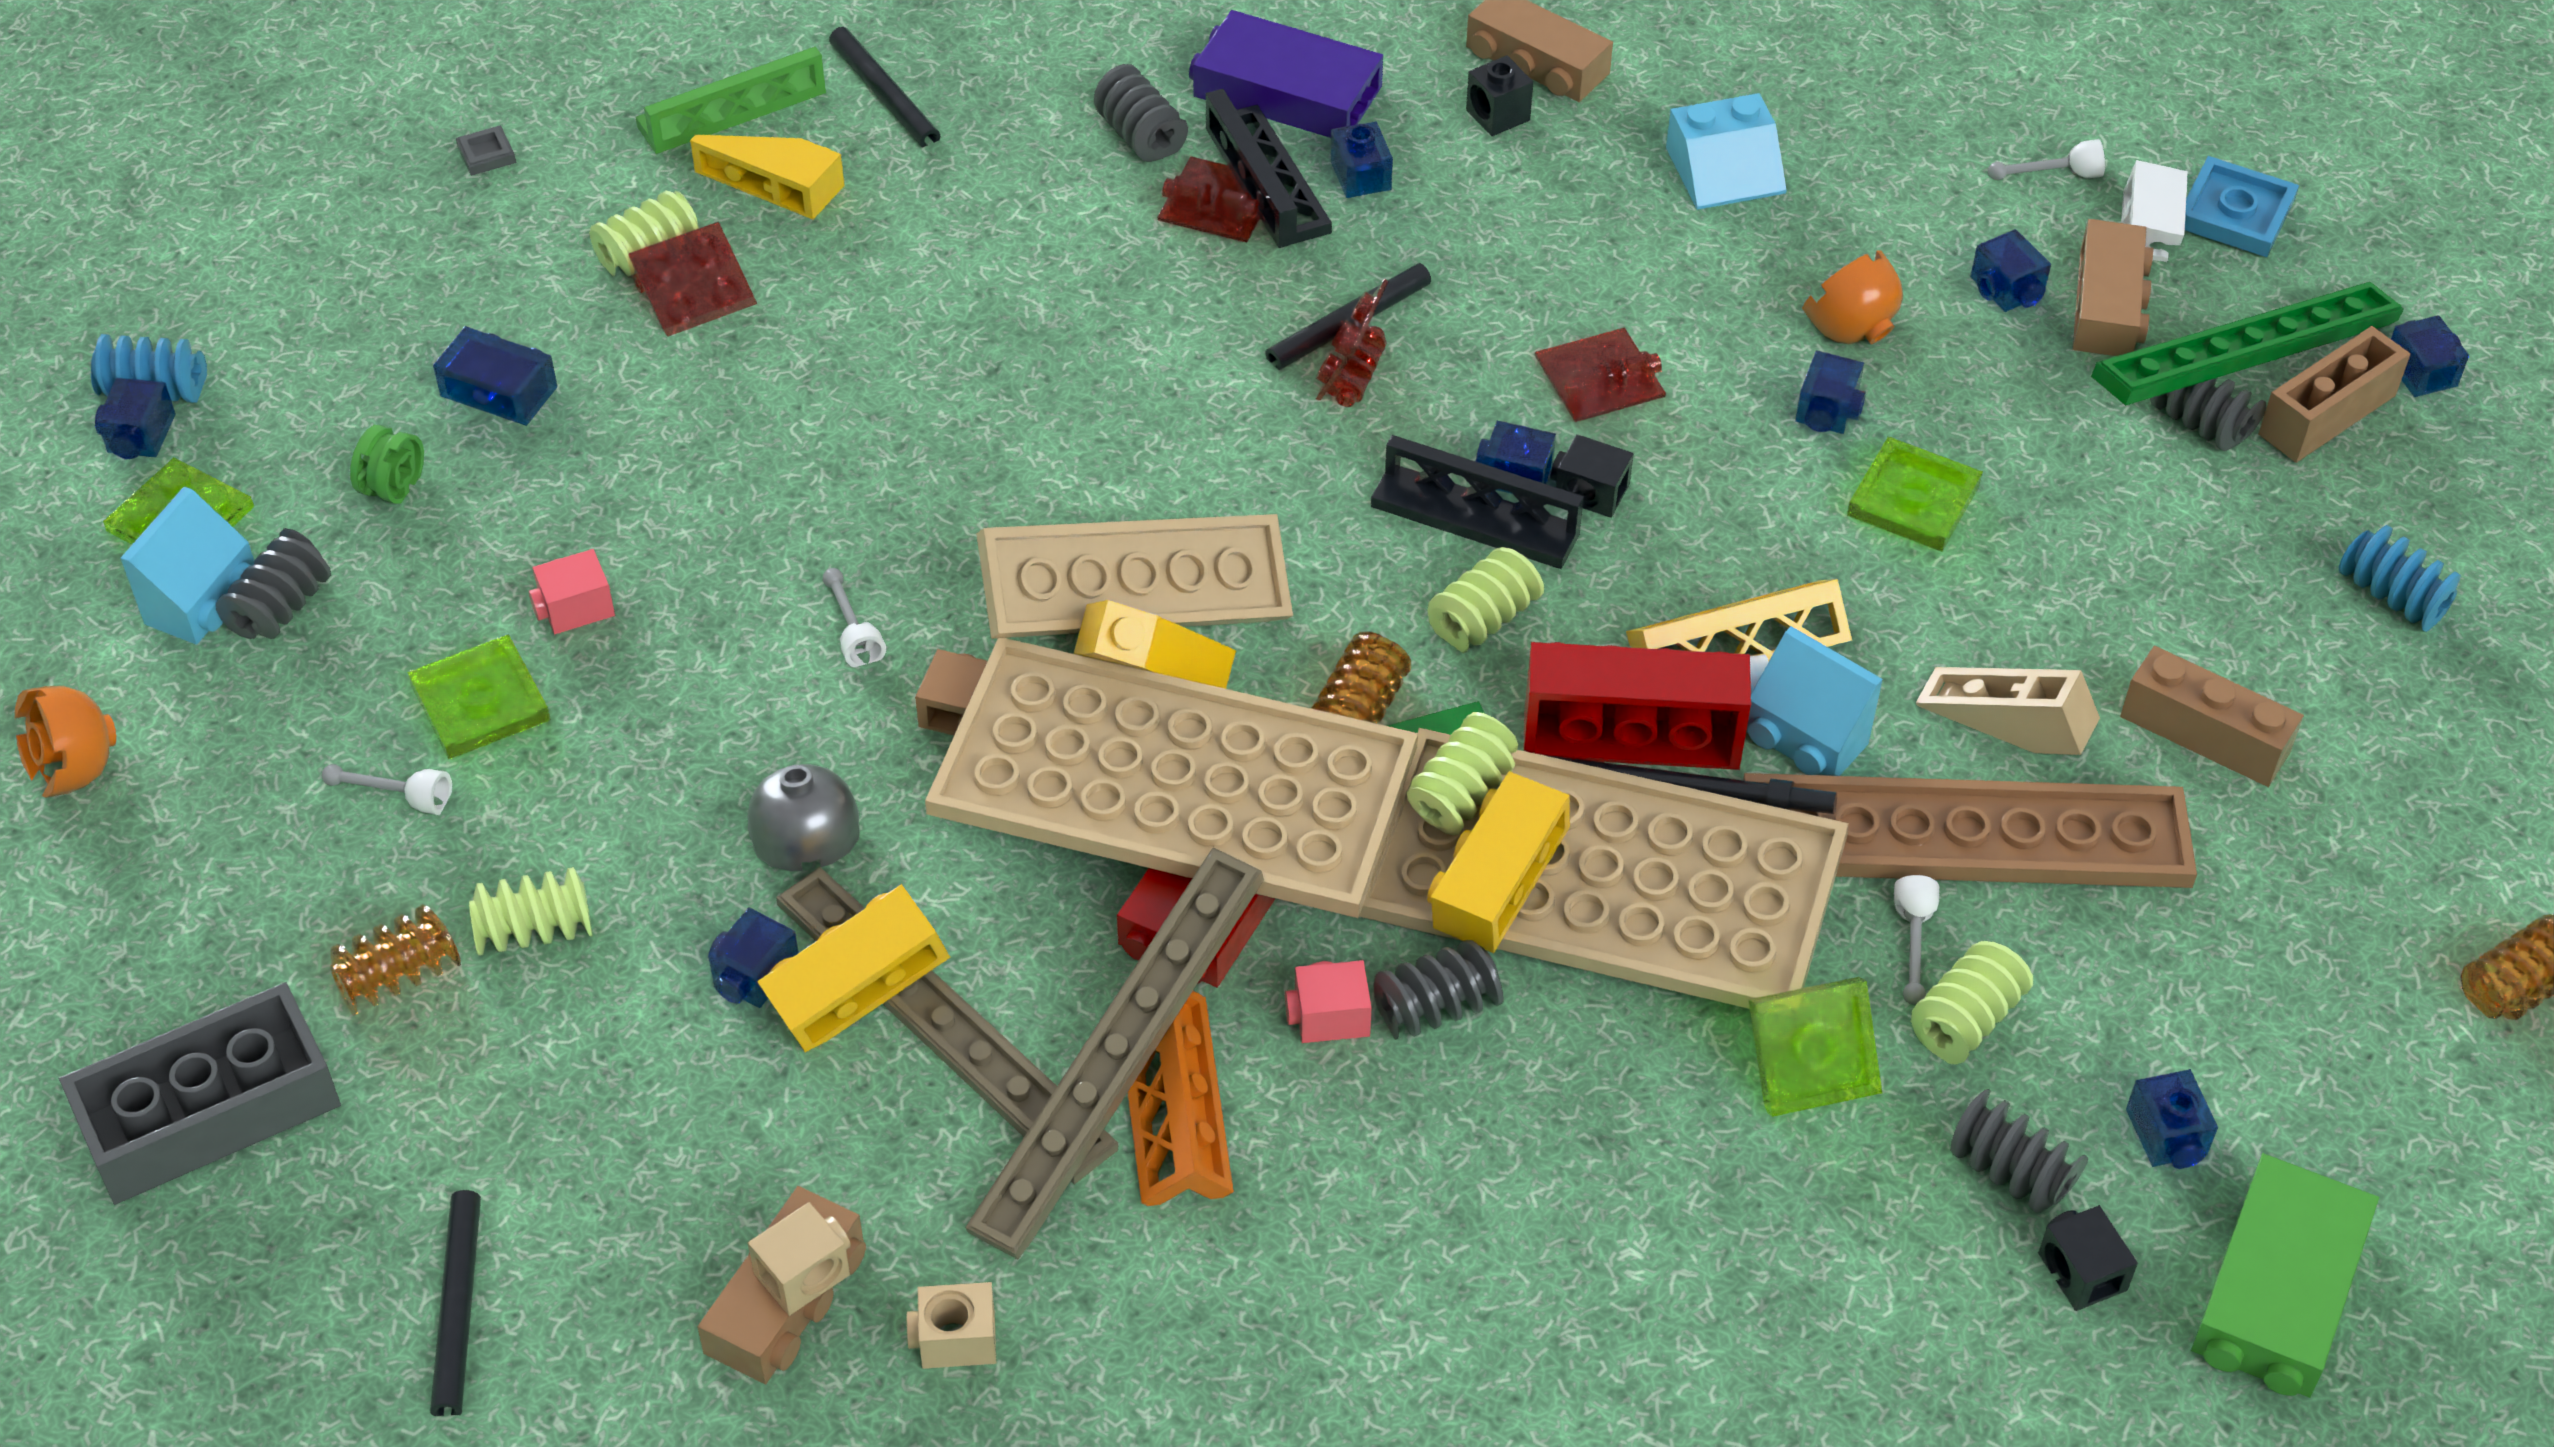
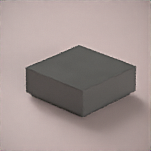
[456,125,516,176]

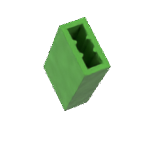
[2191,1153,2380,1398]

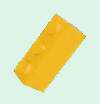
[1427,771,1570,953]
[757,884,951,1052]

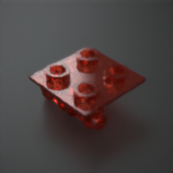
[1157,156,1260,243]
[628,221,757,337]
[1315,279,1389,407]
[1535,327,1666,422]

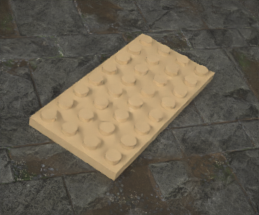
[925,638,1418,918]
[1359,728,1849,1019]

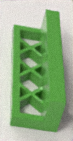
[636,46,826,154]

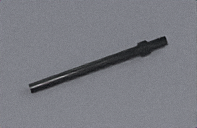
[1535,753,1837,814]

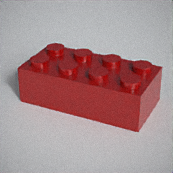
[1523,642,1751,770]

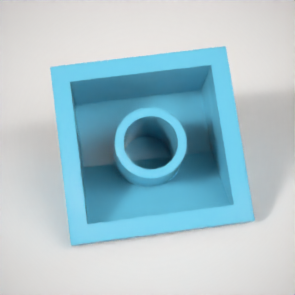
[1666,93,1787,210]
[121,487,254,645]
[1746,626,1883,776]

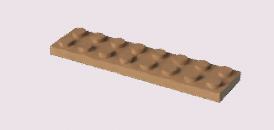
[1743,773,2197,888]

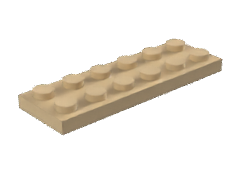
[976,514,1293,639]

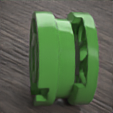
[350,425,424,504]

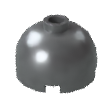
[748,764,860,871]

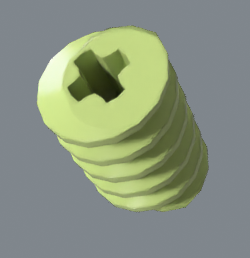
[589,191,701,277]
[1427,547,1544,654]
[1406,712,1518,836]
[469,867,593,956]
[1911,941,2033,1065]

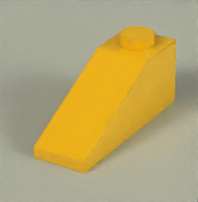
[690,135,845,219]
[1074,600,1236,689]

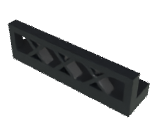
[1206,89,1332,248]
[1371,435,1584,570]

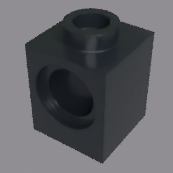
[1466,55,1533,136]
[1550,434,1634,518]
[2038,1205,2138,1311]

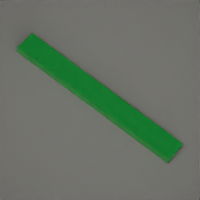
[2091,282,2404,406]

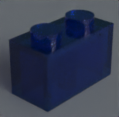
[433,326,558,426]

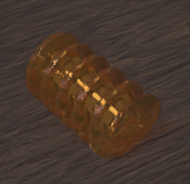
[1311,631,1412,724]
[330,904,461,1016]
[2461,914,2554,1020]

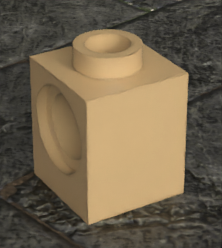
[748,1202,851,1316]
[907,1282,996,1369]

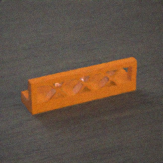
[1128,991,1234,1206]

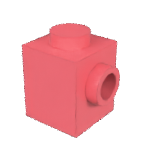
[528,549,615,635]
[1285,960,1372,1043]

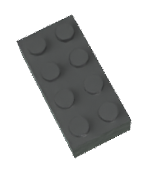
[59,982,341,1205]

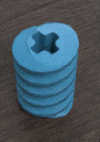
[91,334,207,403]
[2339,525,2461,632]

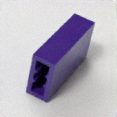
[1189,9,1383,143]

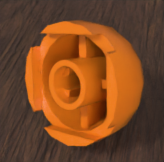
[1802,250,1903,344]
[15,686,116,798]

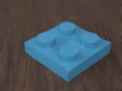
[2185,156,2299,257]

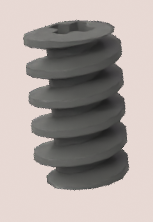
[1094,64,1188,162]
[2150,378,2267,451]
[216,528,331,639]
[1373,940,1504,1040]
[1950,1089,2088,1213]

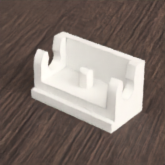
[2121,160,2188,262]

